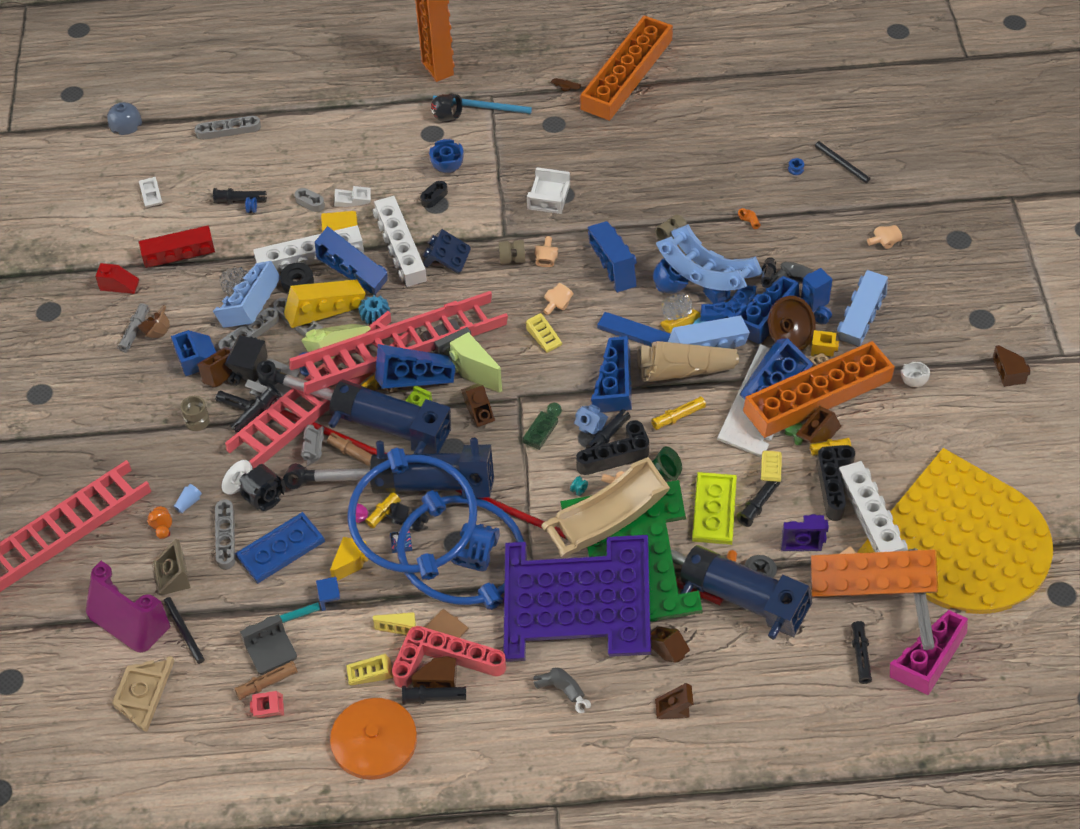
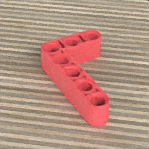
[392,626,506,688]

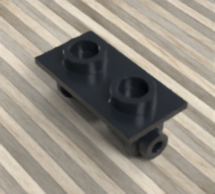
[386,502,429,532]

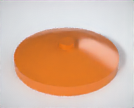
[330,698,417,780]

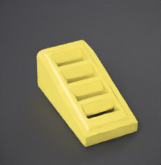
[526,313,562,353]
[761,451,782,482]
[373,612,416,635]
[346,654,393,686]

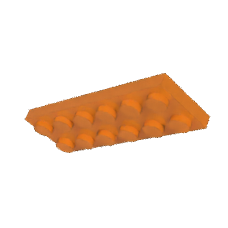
[811,550,938,597]

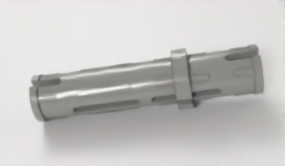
[117,303,150,353]

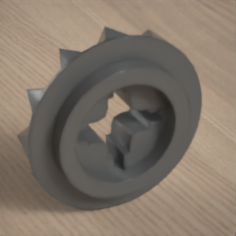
[744,555,777,578]

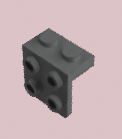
[423,319,471,356]
[240,614,297,675]

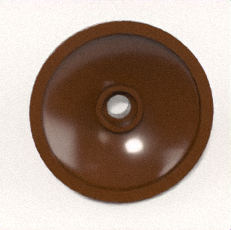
[768,296,816,350]

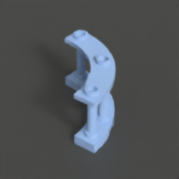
[656,224,763,291]

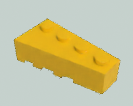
[284,279,366,328]

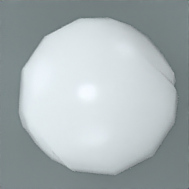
[900,362,930,388]

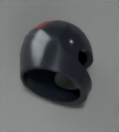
[431,93,462,122]

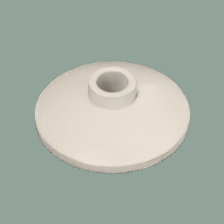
[222,460,252,495]

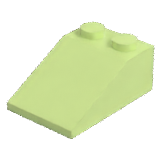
[301,324,371,359]
[449,332,502,393]

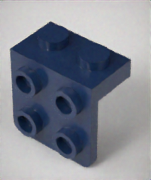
[422,229,471,273]

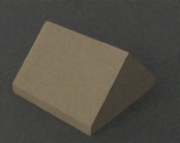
[153,539,191,595]

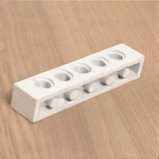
[372,196,427,287]
[253,225,364,272]
[839,461,908,552]

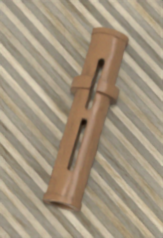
[327,433,372,467]
[234,661,298,700]

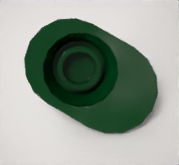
[652,446,683,482]

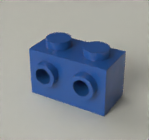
[801,268,833,312]

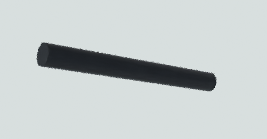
[815,141,870,183]
[164,597,205,664]

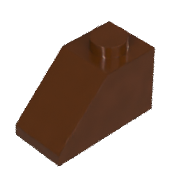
[992,345,1030,387]
[198,347,232,387]
[796,406,841,443]
[651,626,690,663]
[412,656,457,688]

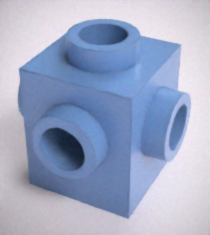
[574,404,608,434]

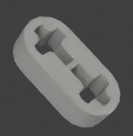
[295,188,325,212]

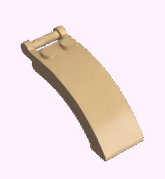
[541,457,670,559]

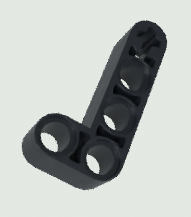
[576,420,650,475]
[816,445,855,521]

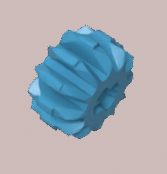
[358,295,390,325]

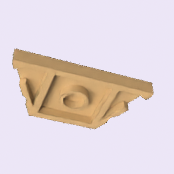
[112,656,175,732]

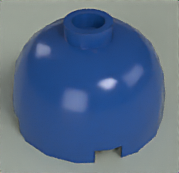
[429,139,464,173]
[653,258,689,294]

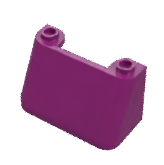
[86,560,171,653]

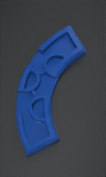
[700,285,757,321]

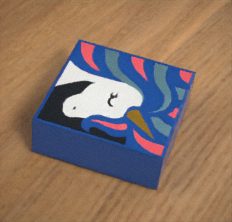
[390,530,412,553]

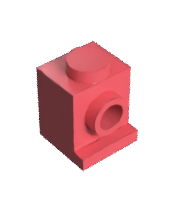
[250,691,284,718]

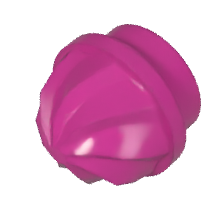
[356,503,368,523]

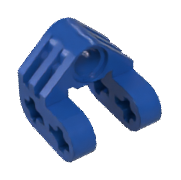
[451,523,500,571]

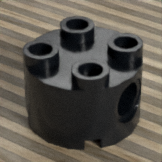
[239,464,286,511]

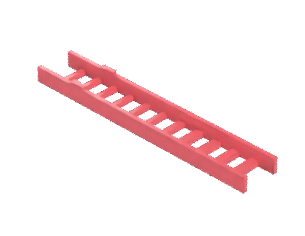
[289,291,508,395]
[225,311,415,469]
[0,460,151,592]

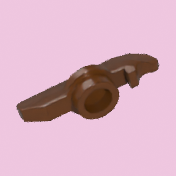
[551,78,581,91]

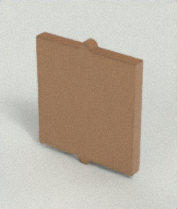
[425,608,469,647]

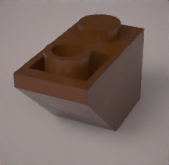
[461,383,495,427]

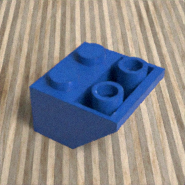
[171,330,216,376]

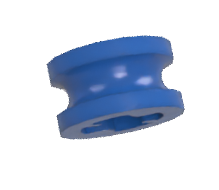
[788,158,804,175]
[245,197,257,213]
[814,306,832,324]

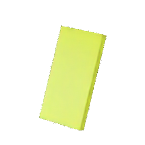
[692,472,737,545]

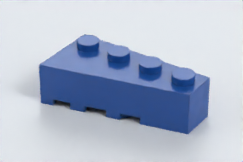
[588,221,637,293]
[315,226,388,295]
[728,276,800,344]
[591,336,632,412]
[375,344,456,389]

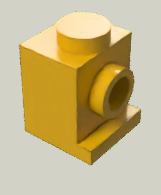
[811,330,839,357]

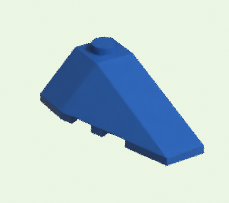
[739,338,813,400]

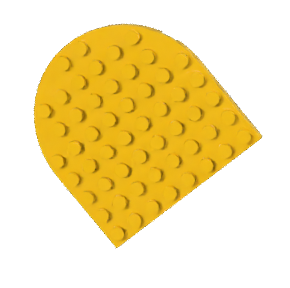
[857,448,1053,614]

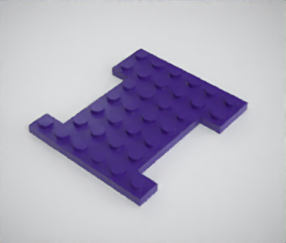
[504,535,651,662]

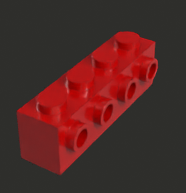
[139,225,215,268]

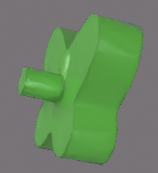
[785,423,803,445]

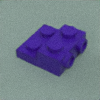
[781,514,829,551]

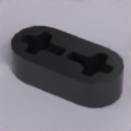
[420,181,448,208]

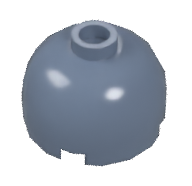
[107,102,142,135]

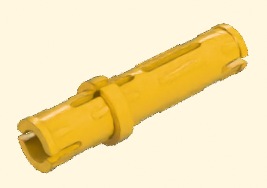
[651,396,706,430]

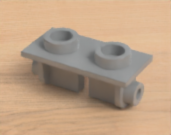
[301,425,324,466]

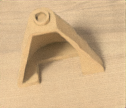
[637,341,739,382]

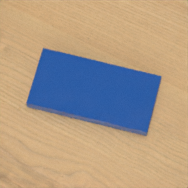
[235,512,325,584]

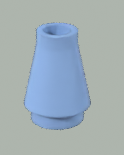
[173,484,202,514]

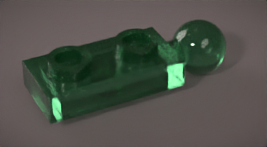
[523,402,562,450]

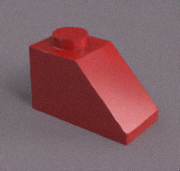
[95,263,139,294]

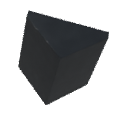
[224,335,268,382]

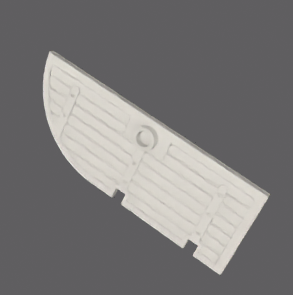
[717,344,774,458]

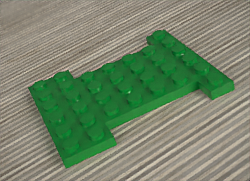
[560,480,703,622]

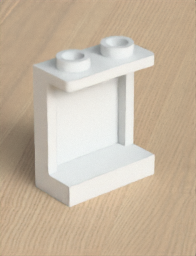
[527,167,570,214]

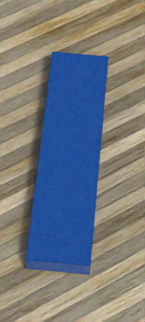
[597,312,671,347]

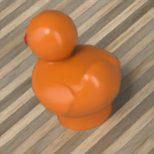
[147,506,172,539]

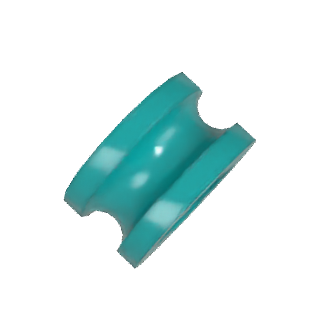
[570,476,588,496]

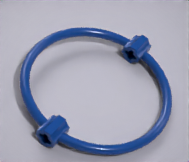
[348,448,477,580]
[397,490,524,610]

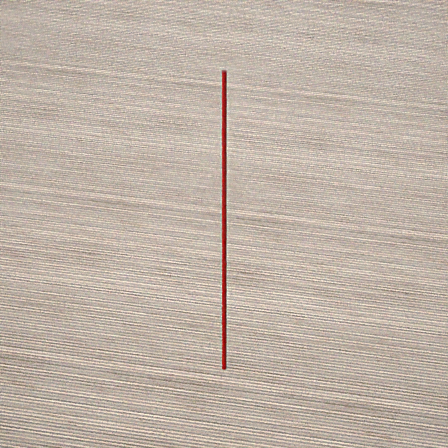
[270,403,723,606]

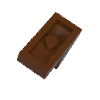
[655,683,694,719]

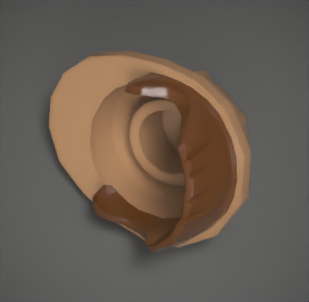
[137,305,170,338]

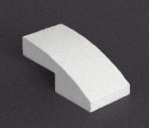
[139,177,163,208]
[334,186,371,207]

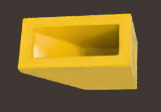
[330,537,368,581]

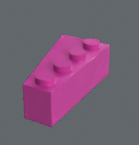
[890,610,968,695]

